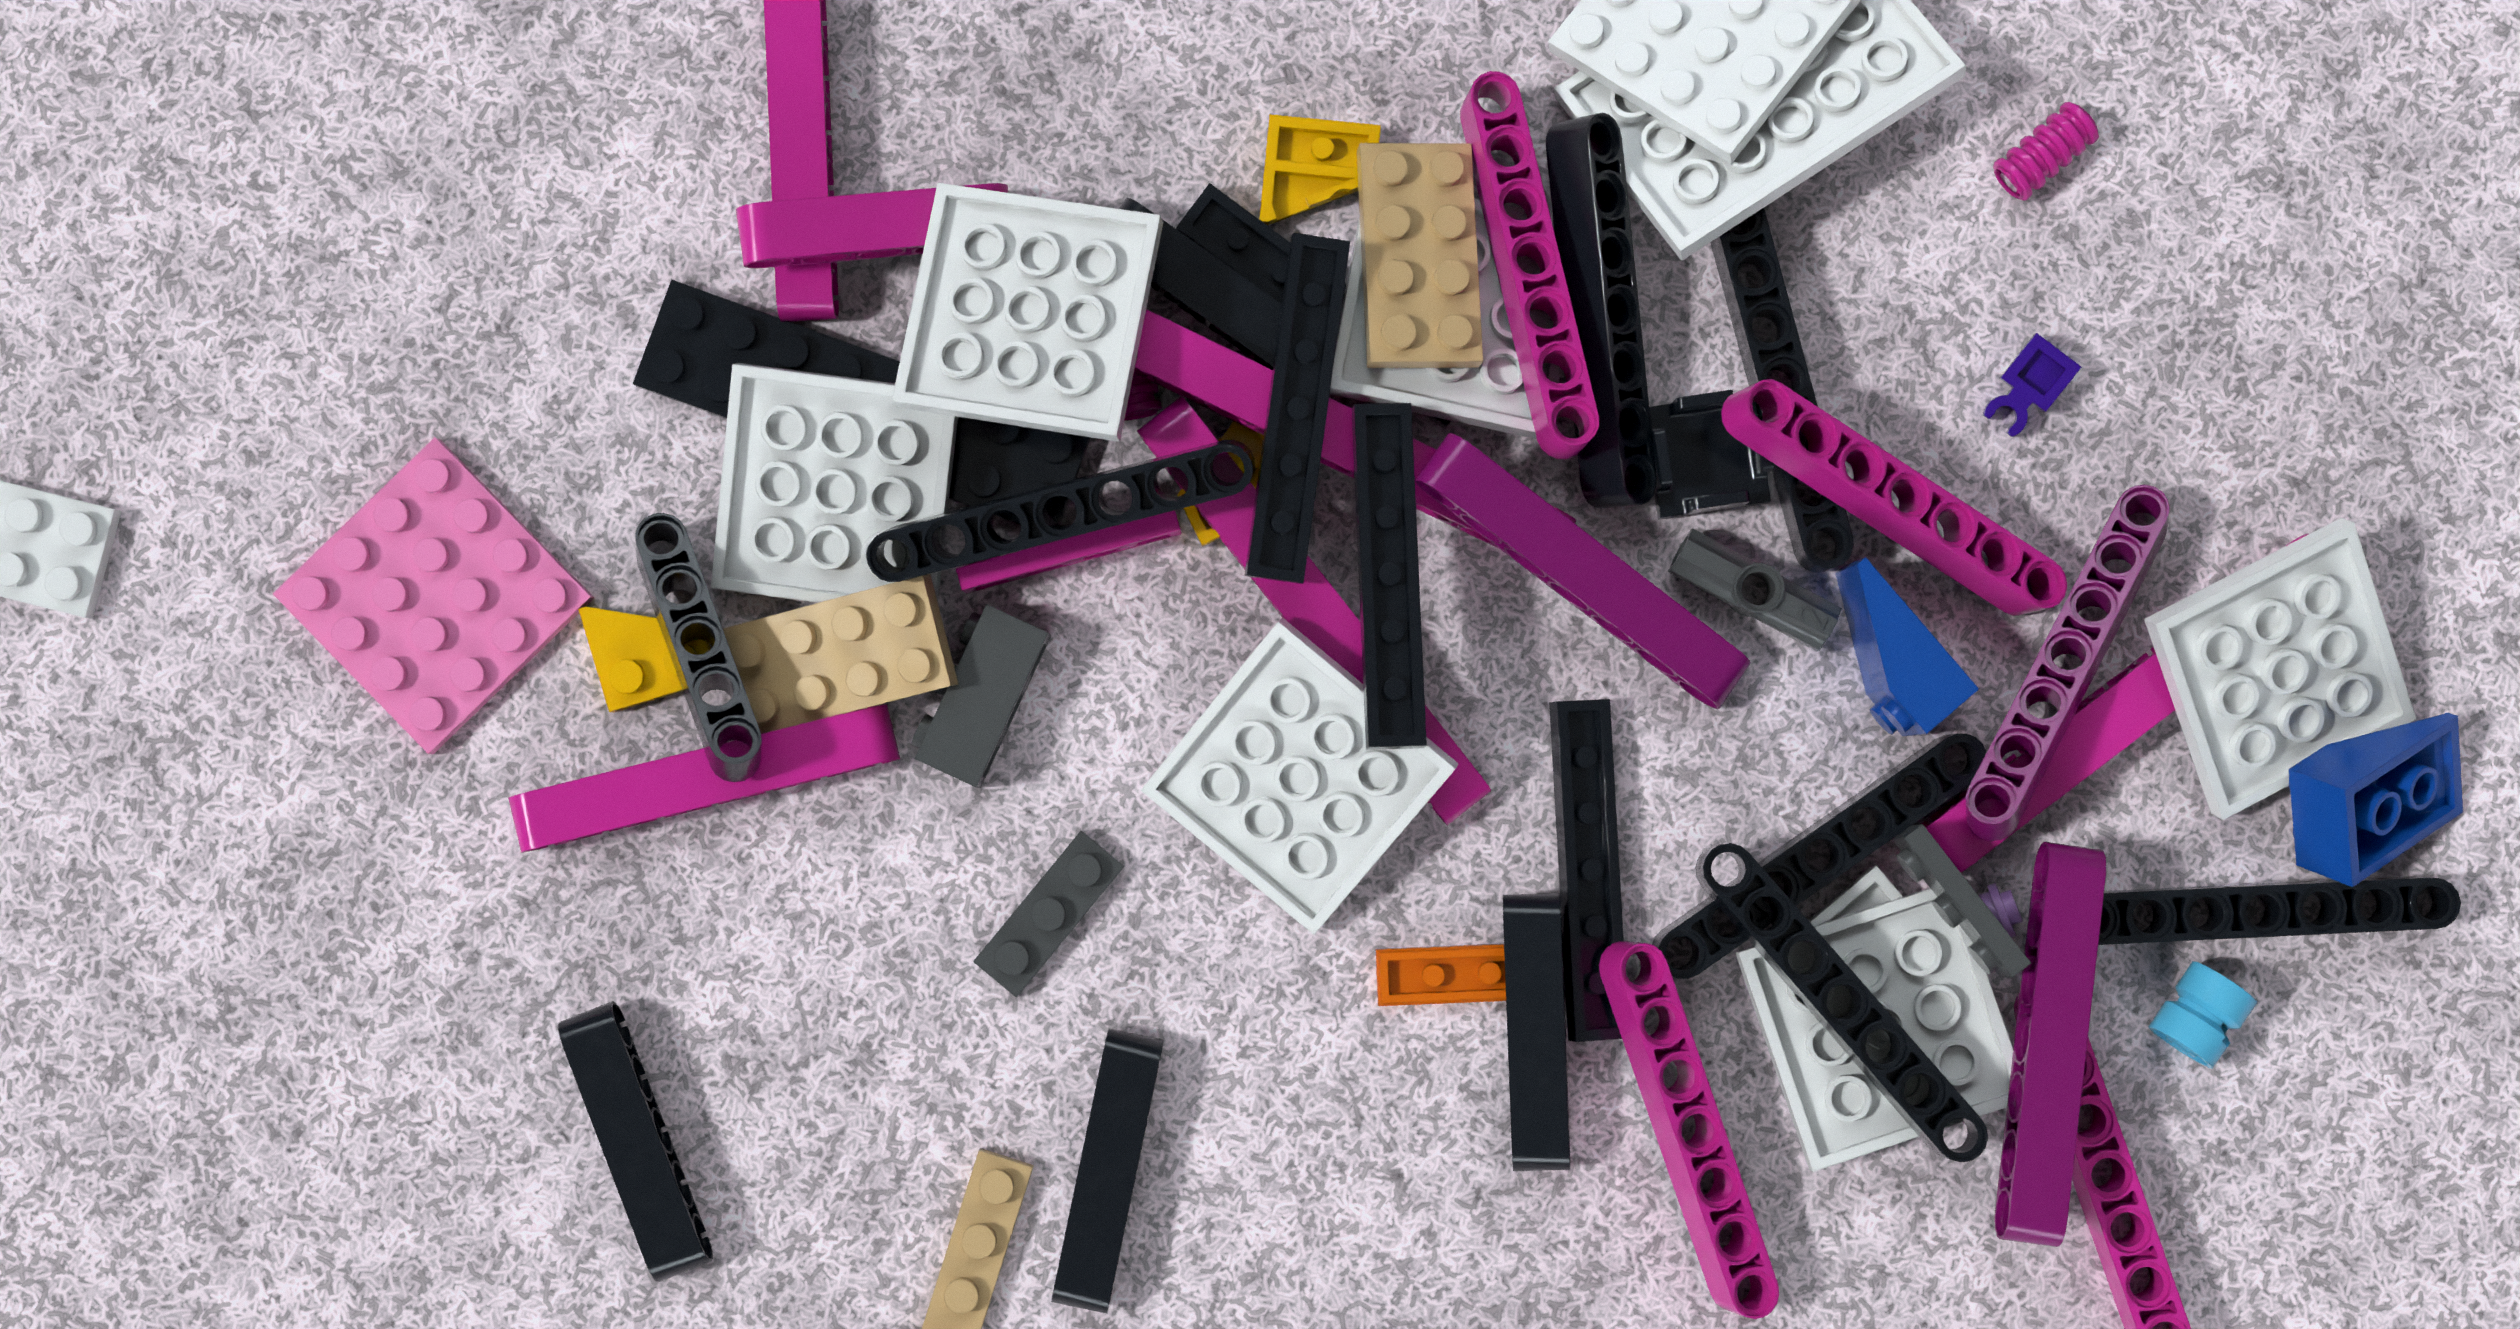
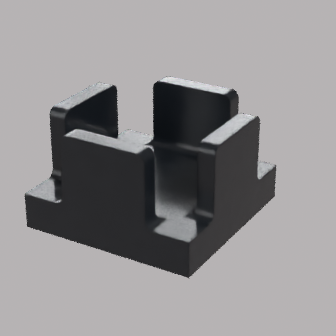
[1649,390,1774,520]

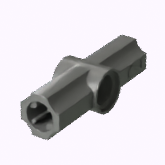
[1668,528,1842,652]

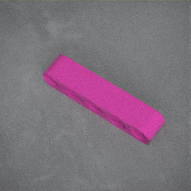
[736,183,1008,269]

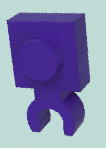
[1983,333,2082,437]

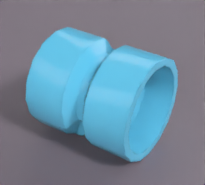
[2148,961,2257,1069]

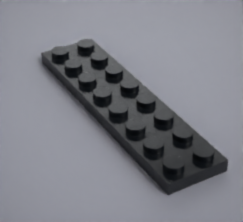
[633,279,1091,525]

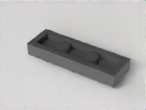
[1893,824,2031,977]
[973,831,1125,998]

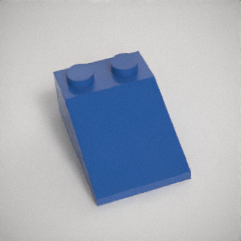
[1835,557,1979,736]
[2288,713,2463,887]

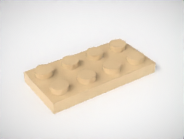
[1357,143,1483,368]
[723,574,958,734]

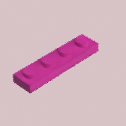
[956,510,1181,594]

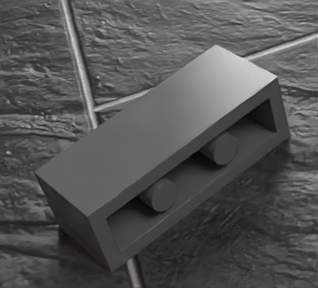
[912,604,1052,788]

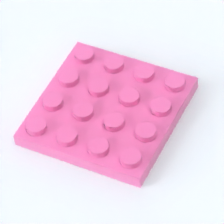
[273,437,594,754]

